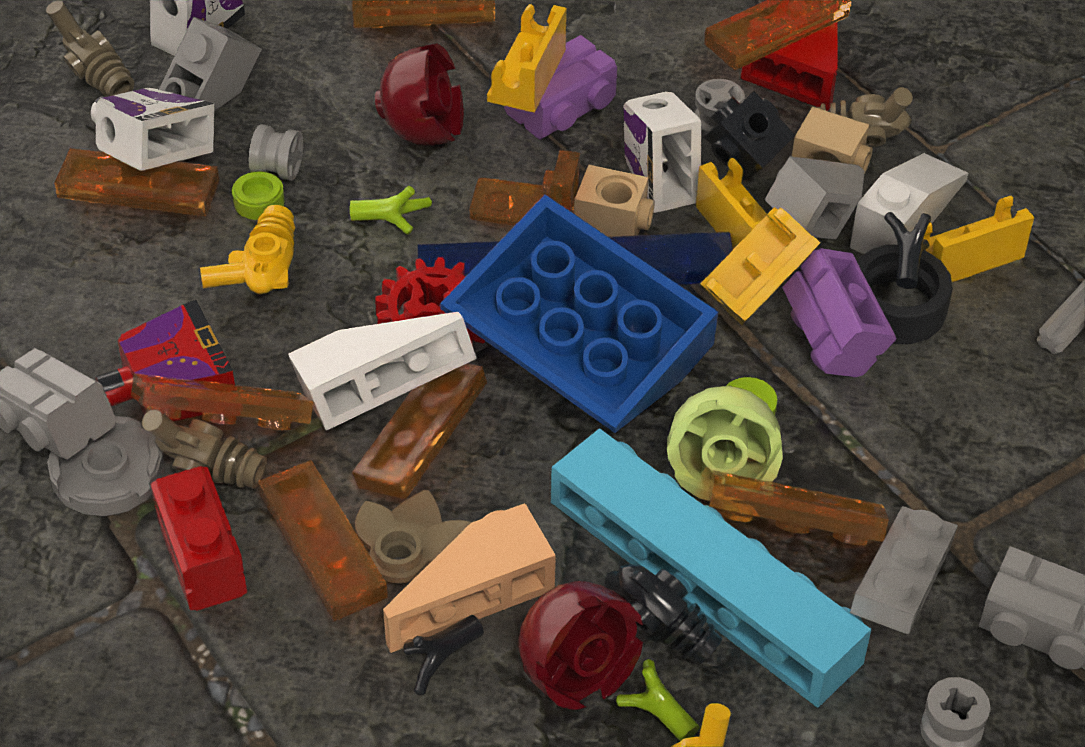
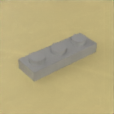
[850,506,958,635]

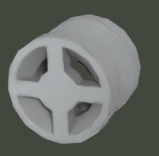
[695,79,745,137]
[248,124,304,181]
[920,677,991,747]

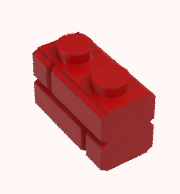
[150,466,247,611]

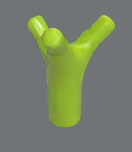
[350,186,432,235]
[616,659,700,741]

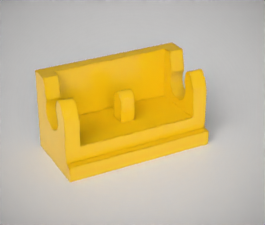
[487,4,567,113]
[696,158,767,251]
[924,195,1034,282]
[700,207,820,325]

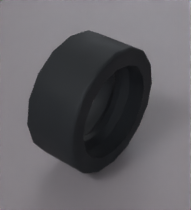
[857,244,953,344]

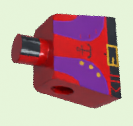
[95,300,238,421]

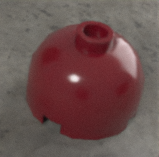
[375,43,464,145]
[518,581,643,710]

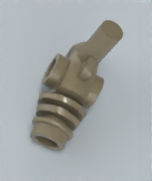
[46,0,134,96]
[810,87,913,147]
[142,410,267,489]

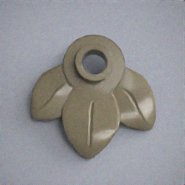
[355,490,471,583]

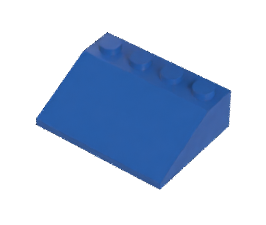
[440,195,718,433]

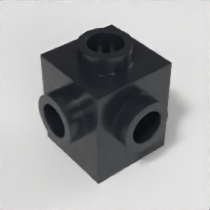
[704,91,796,180]

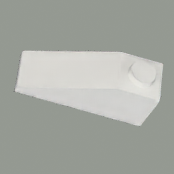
[850,153,968,254]
[288,312,477,431]

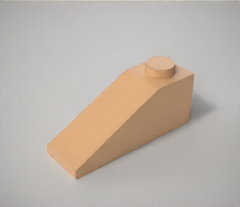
[383,503,556,653]

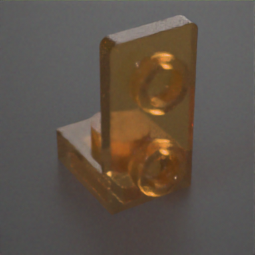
[469,150,580,226]

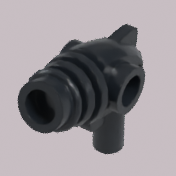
[605,564,722,665]

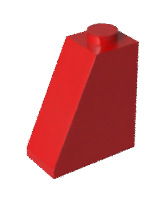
[741,0,838,111]

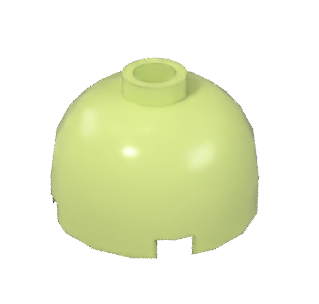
[667,386,783,504]

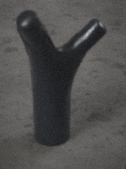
[884,212,931,289]
[403,615,484,695]

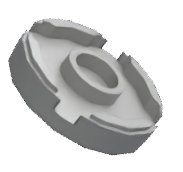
[47,416,165,516]

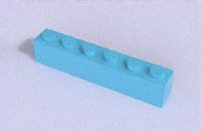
[551,428,871,708]

